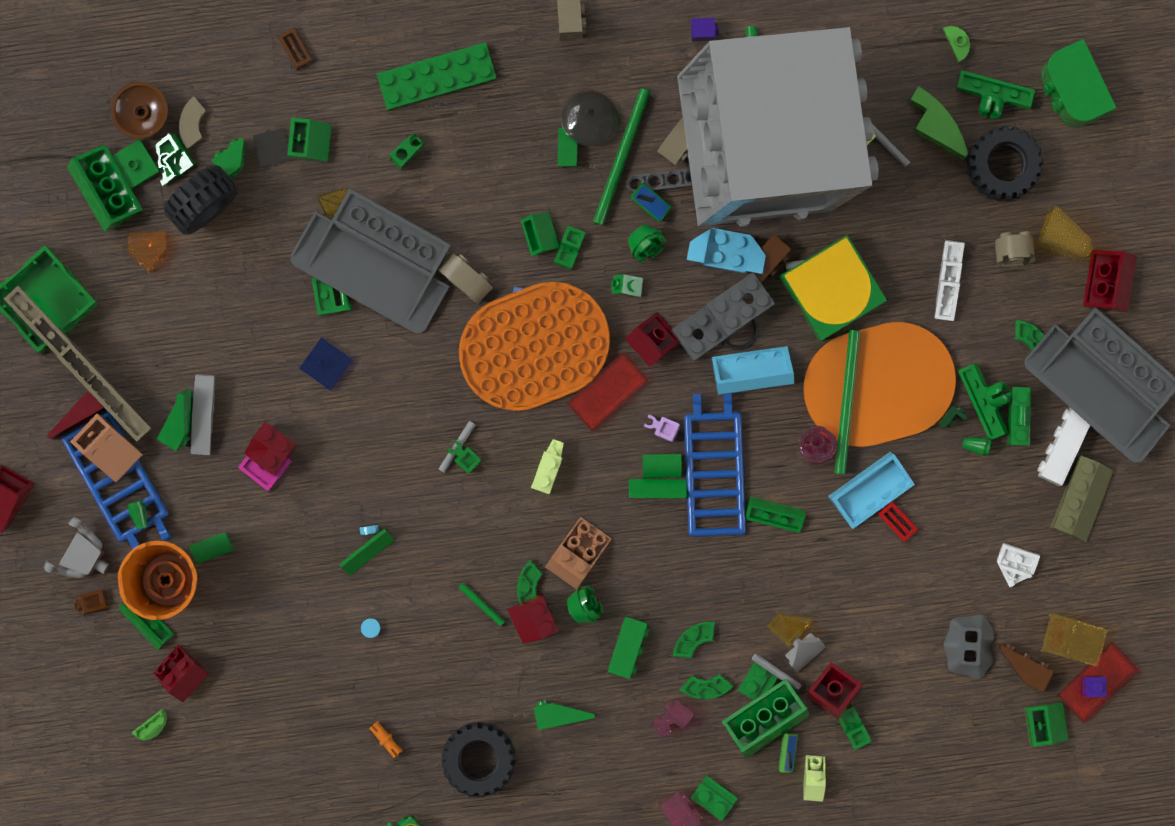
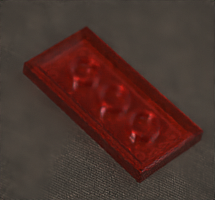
[566,352,649,431]
[1057,642,1140,723]

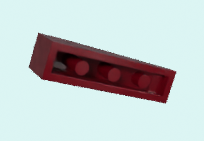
[46,390,106,440]

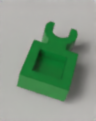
[446,440,481,474]

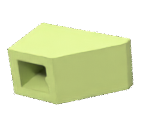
[803,755,826,802]

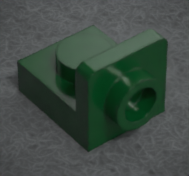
[936,406,968,429]

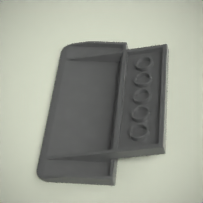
[290,188,451,333]
[1024,307,1175,463]

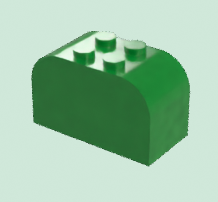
[1041,39,1116,128]

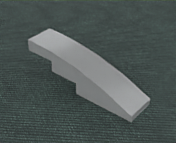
[191,374,215,455]

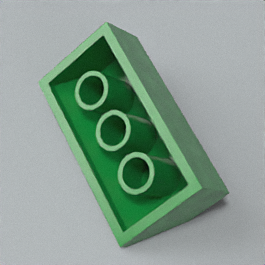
[67,145,143,232]
[722,679,810,758]

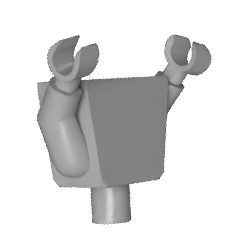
[44,517,110,578]

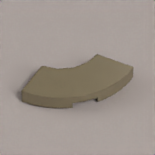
[179,96,206,150]

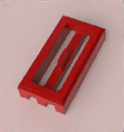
[877,501,918,542]

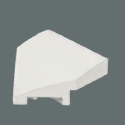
[997,543,1040,587]

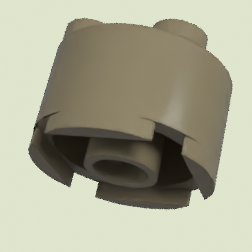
[994,231,1036,267]

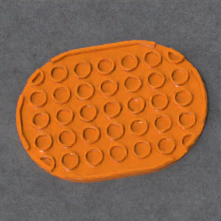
[459,282,610,411]
[803,322,956,447]

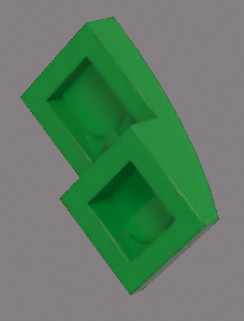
[558,128,578,166]
[553,226,586,270]
[839,705,872,750]

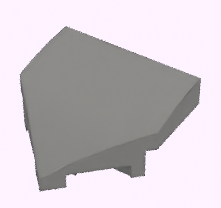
[785,633,826,673]

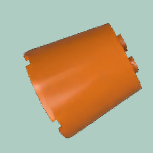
[118,541,198,620]

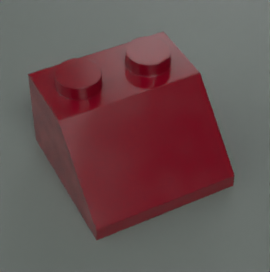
[625,312,680,367]
[507,593,559,644]

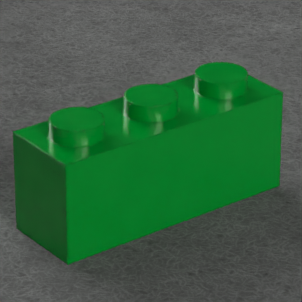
[607,616,650,679]

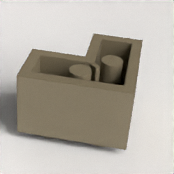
[557,0,586,41]

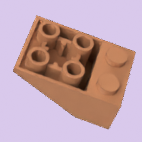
[70,414,143,483]
[545,517,612,589]

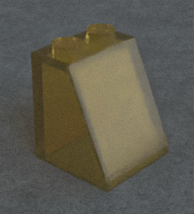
[1035,205,1093,262]

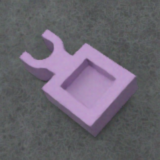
[644,415,680,443]

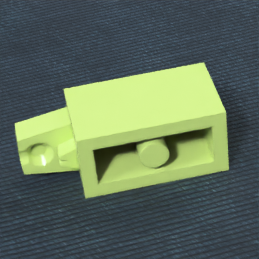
[531,440,564,495]

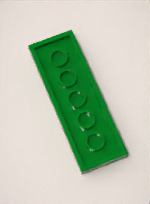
[377,42,497,111]

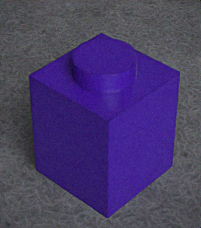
[691,18,719,42]
[1082,676,1107,697]

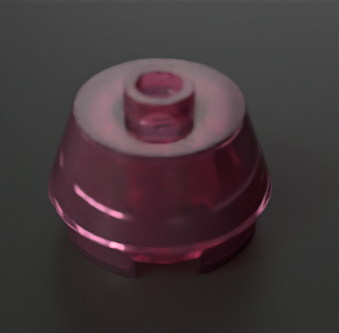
[798,426,837,464]

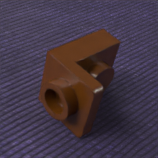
[74,589,107,616]

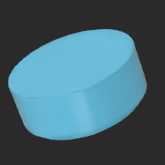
[360,525,380,535]
[361,618,381,638]

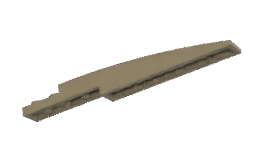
[4,286,151,442]

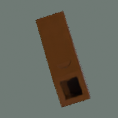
[754,234,791,287]
[998,643,1053,693]

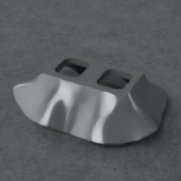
[944,615,994,679]

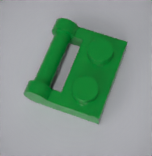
[311,277,352,316]

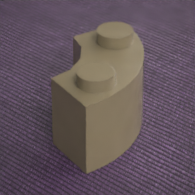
[657,117,688,165]
[437,252,493,304]

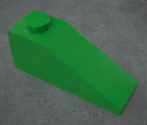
[157,388,191,451]
[534,700,595,730]

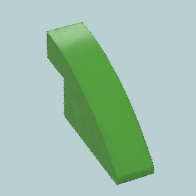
[909,86,968,160]

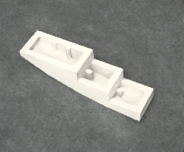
[934,240,965,321]

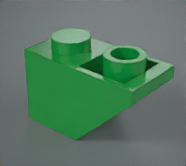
[211,137,246,179]

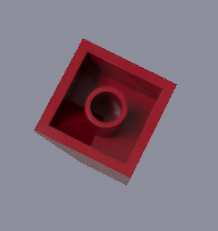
[244,421,298,476]
[807,662,862,720]

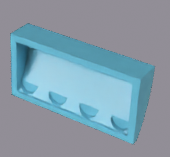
[712,346,794,395]
[828,452,915,529]

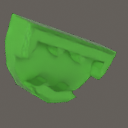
[943,26,970,63]
[132,709,167,741]

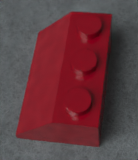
[1083,250,1137,312]

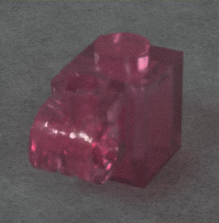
[652,699,694,737]

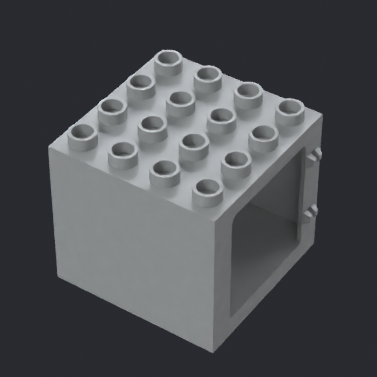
[677,27,878,227]

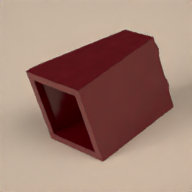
[0,464,35,533]

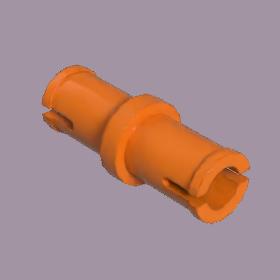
[369,721,403,759]

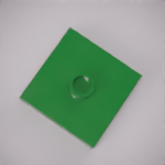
[112,139,160,190]

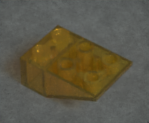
[1041,613,1107,667]

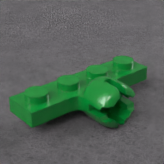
[956,70,1035,119]
[958,362,1012,440]

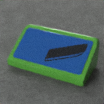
[778,732,798,773]

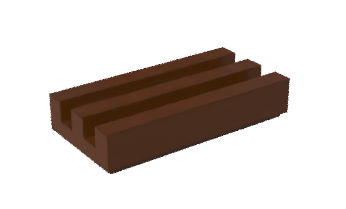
[277,27,313,70]

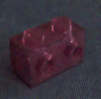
[659,791,702,826]

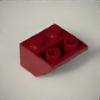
[153,644,209,702]

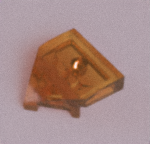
[128,231,167,273]

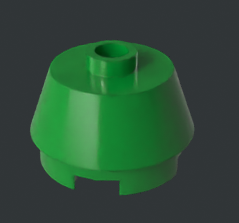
[628,225,666,263]
[567,586,603,623]

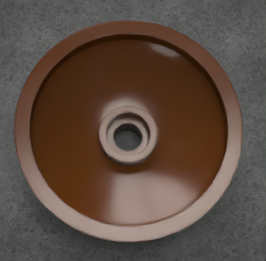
[111,82,168,139]

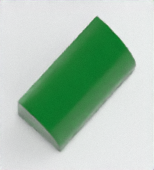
[520,212,560,257]
[642,454,681,479]
[189,532,235,564]

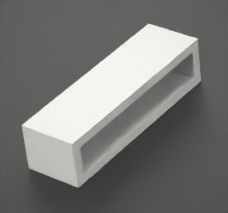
[1037,408,1090,486]

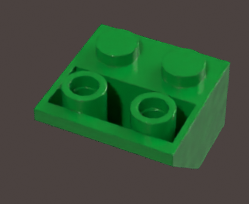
[287,118,332,163]
[1024,702,1068,747]

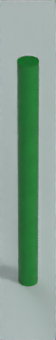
[593,88,651,226]
[834,330,860,475]

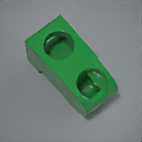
[389,133,425,170]

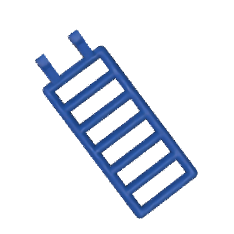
[684,393,746,537]
[62,411,172,550]

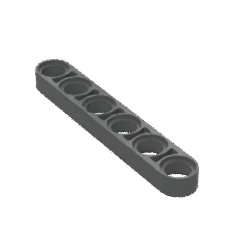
[627,169,692,193]

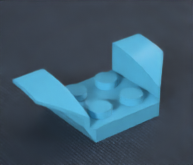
[687,228,766,274]

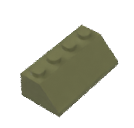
[1050,456,1113,542]

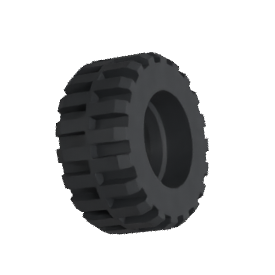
[967,126,1044,202]
[164,165,238,235]
[441,722,516,798]

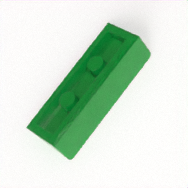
[629,479,687,499]
[745,497,806,533]
[340,529,394,575]
[119,602,174,650]

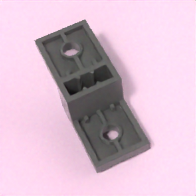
[671,272,775,361]

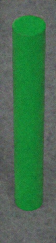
[458,583,505,627]

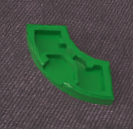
[1015,320,1044,351]
[517,560,543,603]
[673,622,715,658]
[679,674,734,699]

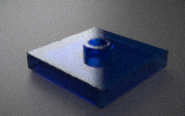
[299,337,353,391]

